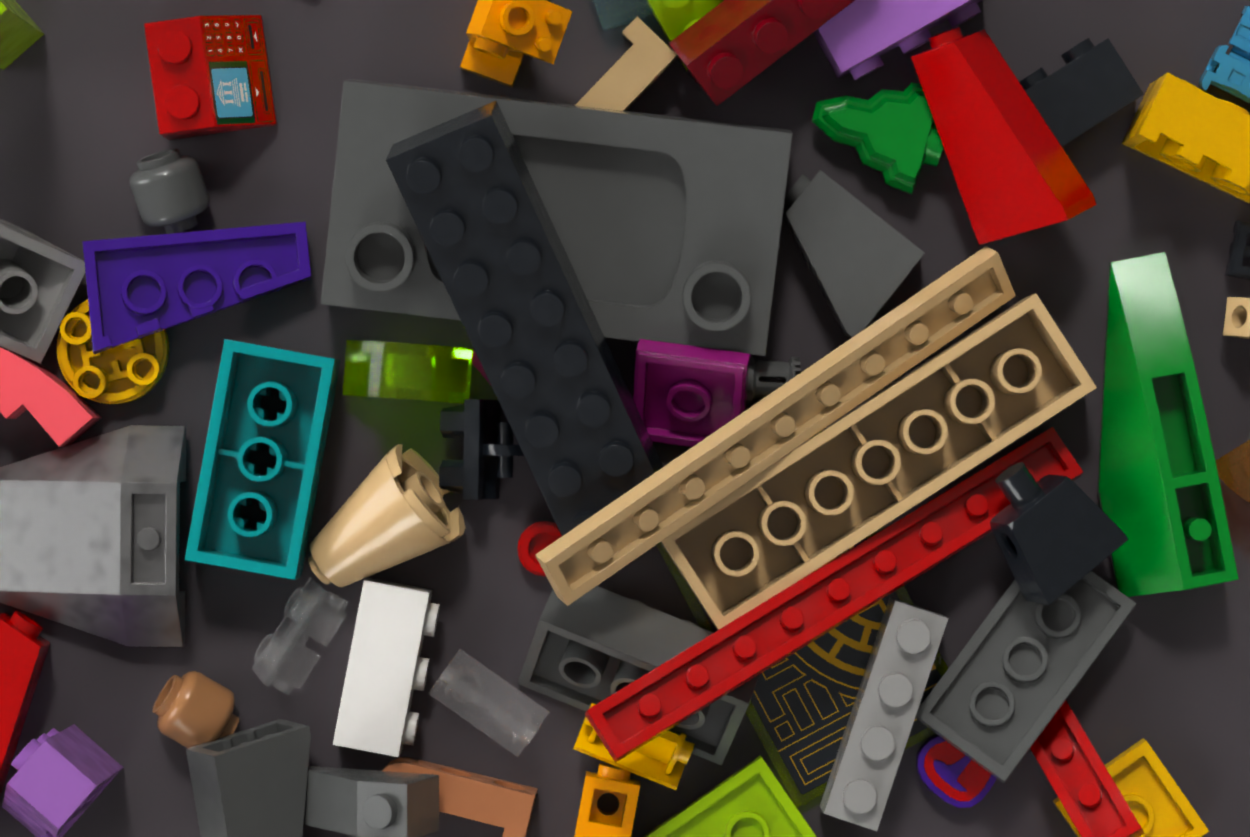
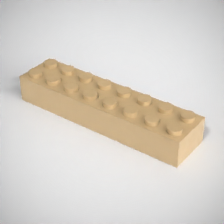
[661,293,1097,630]

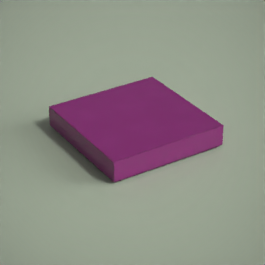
[633,339,750,447]

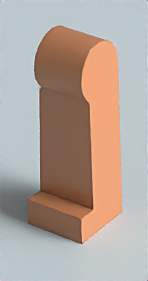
[382,757,538,837]

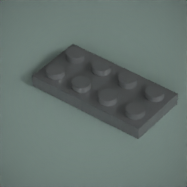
[915,571,1137,783]

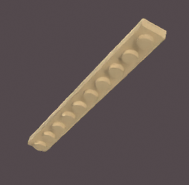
[535,246,1016,606]

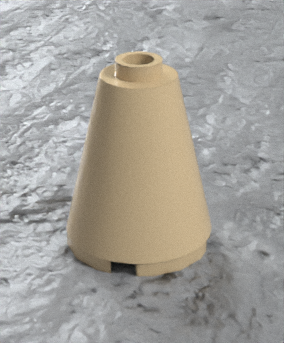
[308,444,466,588]

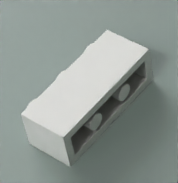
[333,578,440,757]

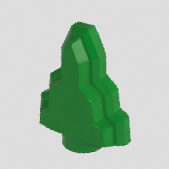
[811,82,943,194]

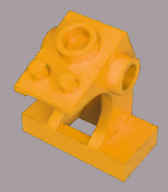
[460,0,573,88]

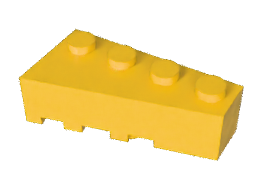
[1122,73,1250,204]

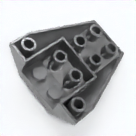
[0,425,187,647]

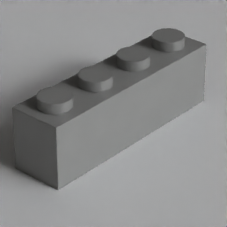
[820,597,949,831]

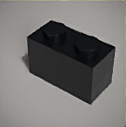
[1020,38,1144,146]

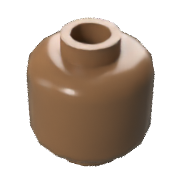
[152,671,239,748]

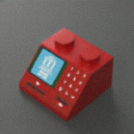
[144,15,277,140]

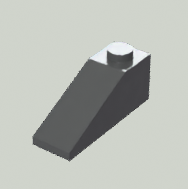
[303,766,439,837]

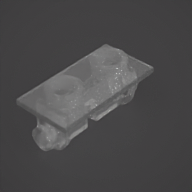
[252,576,349,695]
[428,649,550,757]

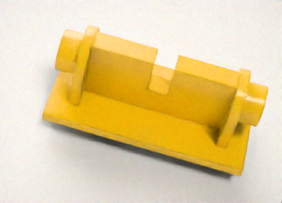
[573,703,695,790]

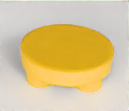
[56,299,169,404]

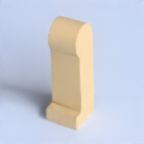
[576,16,677,111]

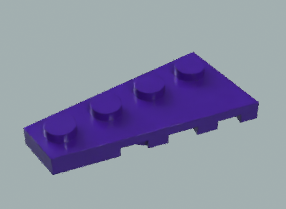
[82,222,311,354]

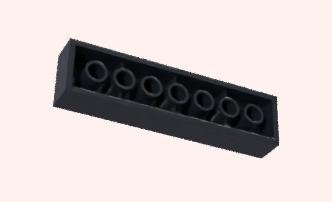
[386,100,664,536]

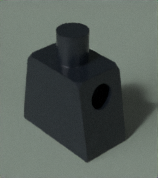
[990,462,1129,605]

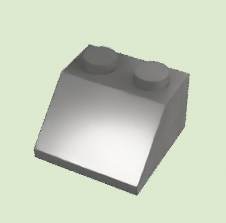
[0,218,85,364]

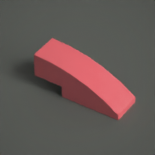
[0,346,102,447]

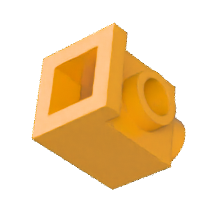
[574,763,640,837]

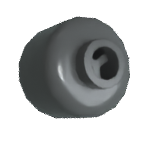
[129,148,210,234]

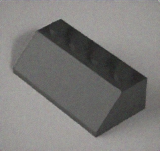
[517,586,760,766]

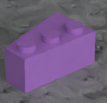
[813,0,983,80]
[2,724,124,837]

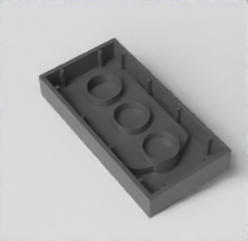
[321,79,793,356]

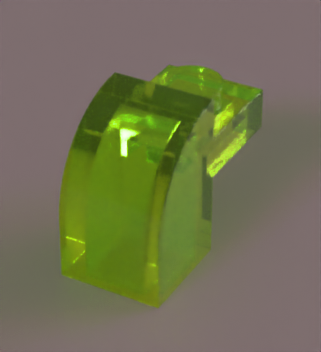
[343,340,473,403]

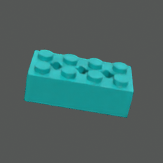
[185,339,341,580]

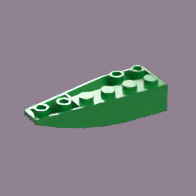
[1097,252,1239,597]

